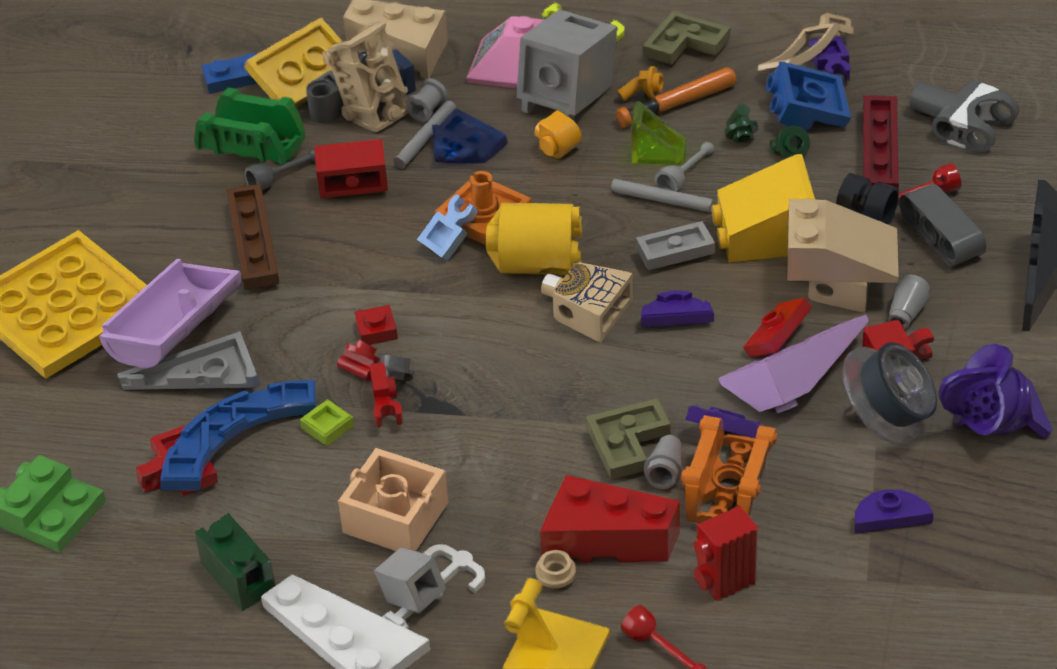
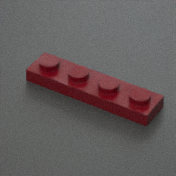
[863,95,899,188]

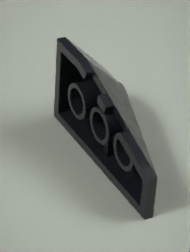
[1022,180,1057,331]

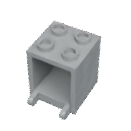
[516,9,617,121]

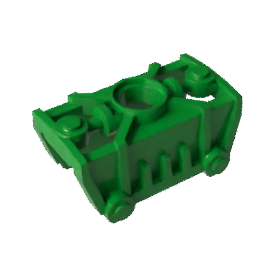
[194,87,305,165]

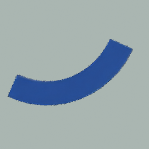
[161,380,316,491]

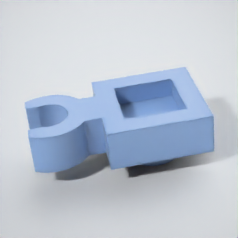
[417,194,478,262]

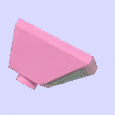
[466,16,543,89]

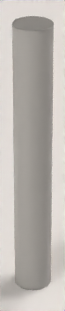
[393,100,456,169]
[611,179,714,213]

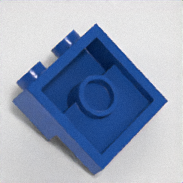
[766,61,851,130]

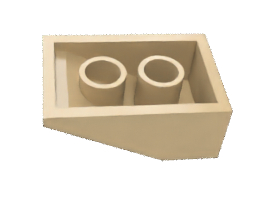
[787,199,899,283]

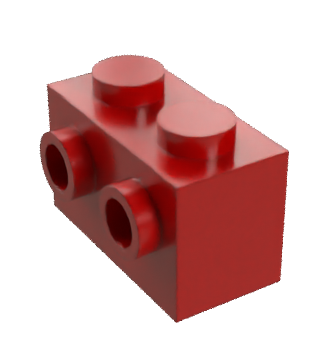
[314,139,388,198]

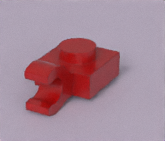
[370,362,403,428]

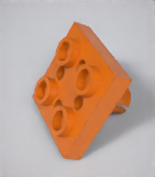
[434,171,532,245]

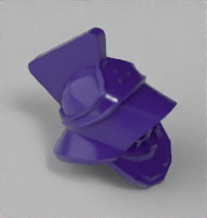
[938,343,1053,438]

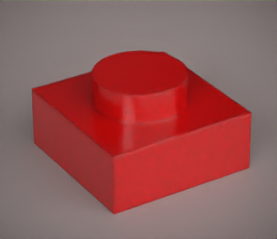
[354,305,398,345]

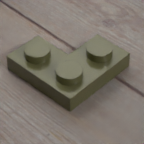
[643,11,730,65]
[586,398,671,480]

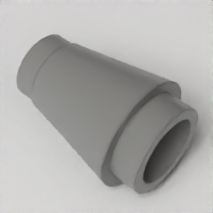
[888,275,930,330]
[644,435,682,489]

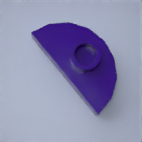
[641,290,714,327]
[685,405,762,439]
[854,489,934,533]

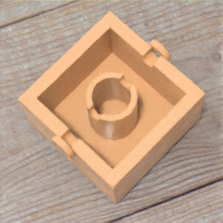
[338,448,449,551]

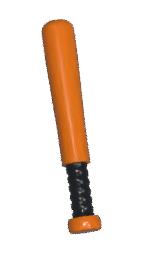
[615,67,736,128]

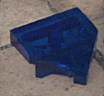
[432,108,508,163]

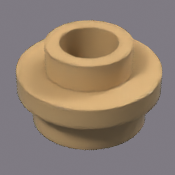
[535,550,576,588]

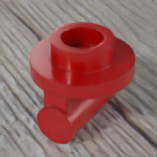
[337,340,381,381]

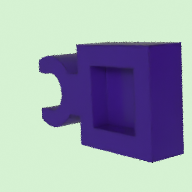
[809,36,851,81]

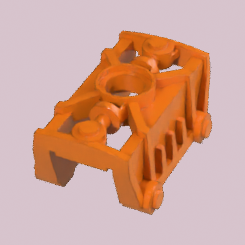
[681,415,778,523]

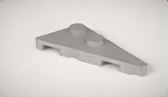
[118,331,260,390]

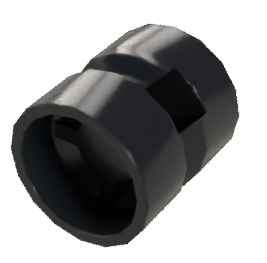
[836,173,899,225]

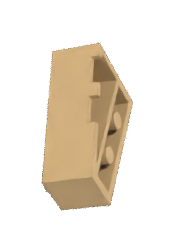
[343,0,448,79]

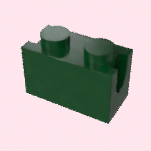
[195,513,275,611]

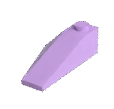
[718,315,869,413]

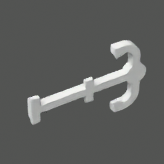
[382,544,485,629]

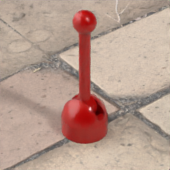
[898,163,962,201]
[621,604,707,669]

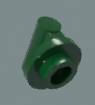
[724,103,759,143]
[770,126,810,159]

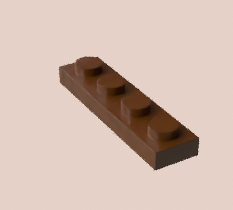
[226,184,280,290]

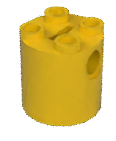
[486,203,582,275]

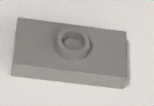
[636,221,715,270]

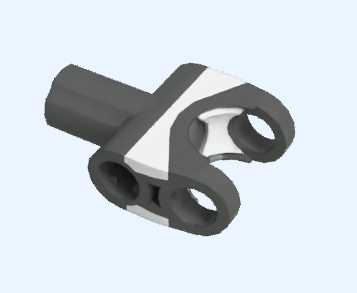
[909,81,1019,152]

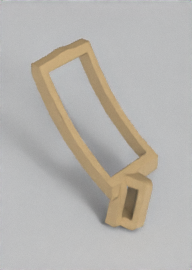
[758,13,854,72]

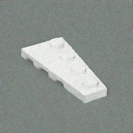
[261,574,430,669]

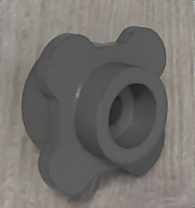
[380,354,415,380]

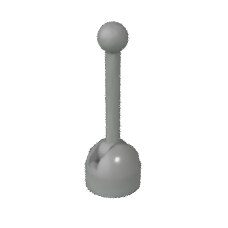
[654,142,714,192]

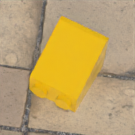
[712,154,815,263]

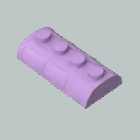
[99,259,241,369]

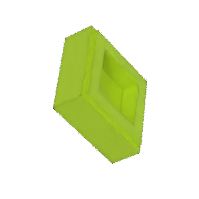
[300,399,354,446]

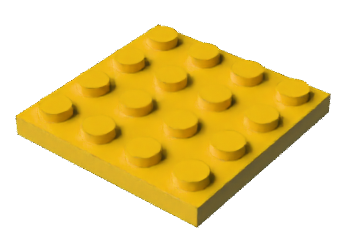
[0,230,147,379]

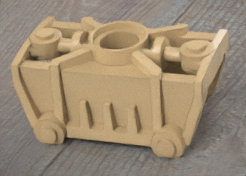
[323,21,408,132]

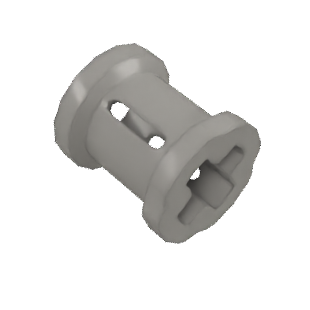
[405,78,448,122]

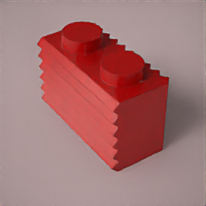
[693,506,758,601]

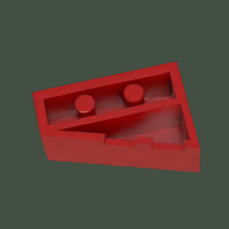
[540,475,680,563]

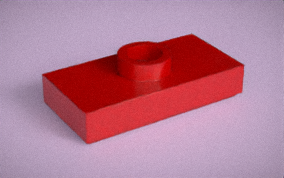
[743,298,812,357]

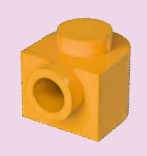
[534,110,582,159]

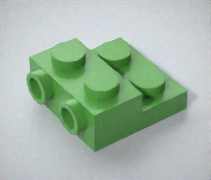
[0,455,106,553]

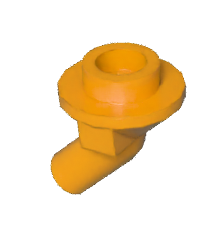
[617,66,663,102]

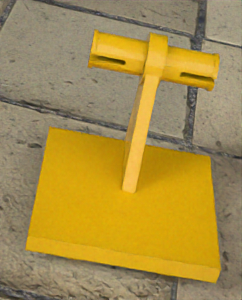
[502,578,610,669]

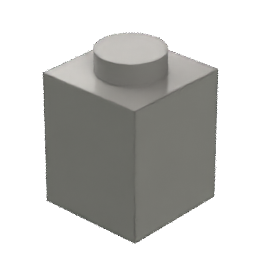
[374,547,447,613]

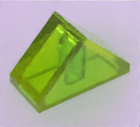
[631,101,687,165]

